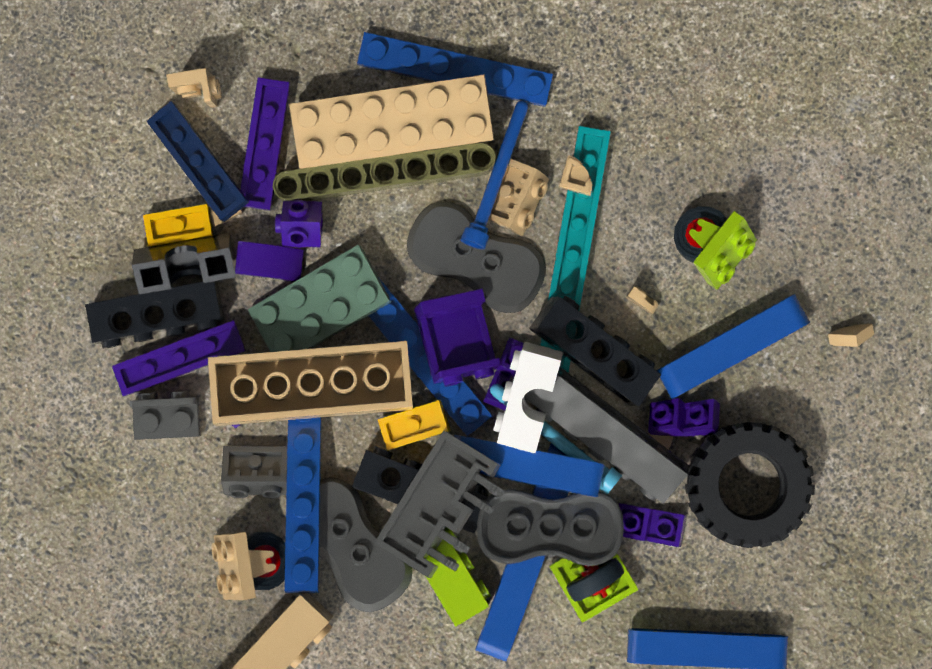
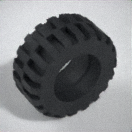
[685,422,815,548]

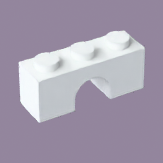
[493,342,563,453]

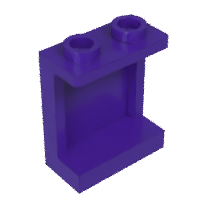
[414,289,502,387]

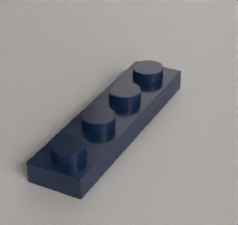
[147,101,249,222]

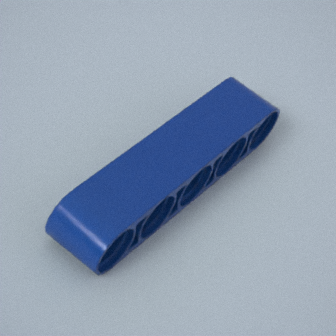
[656,294,810,399]
[453,435,605,497]
[627,628,788,669]

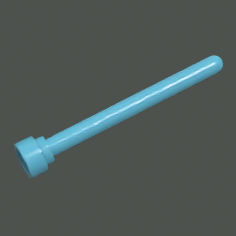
[490,384,622,494]

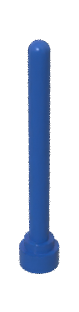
[460,101,528,249]

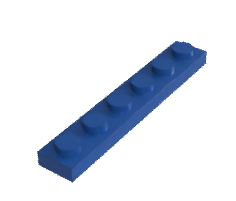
[357,32,553,107]
[369,278,492,437]
[284,417,321,593]

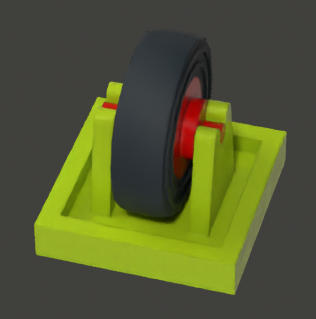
[674,206,757,290]
[549,554,638,623]

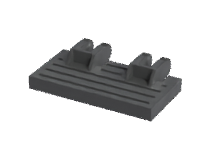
[374,431,505,579]

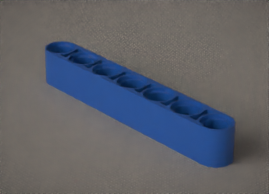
[475,443,583,662]

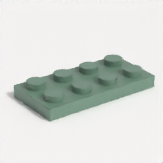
[248,245,392,352]

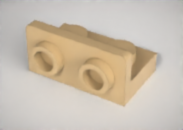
[166,68,222,108]
[488,159,549,236]

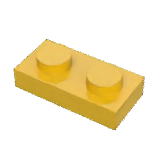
[143,204,213,247]
[378,399,450,451]

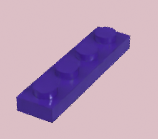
[240,78,291,211]
[112,320,246,397]

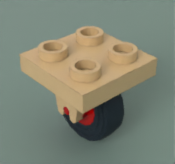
[211,532,285,600]

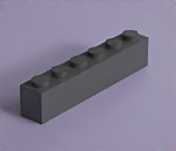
[509,366,688,504]

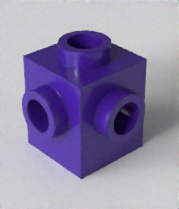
[275,200,323,248]

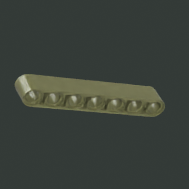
[273,143,495,201]

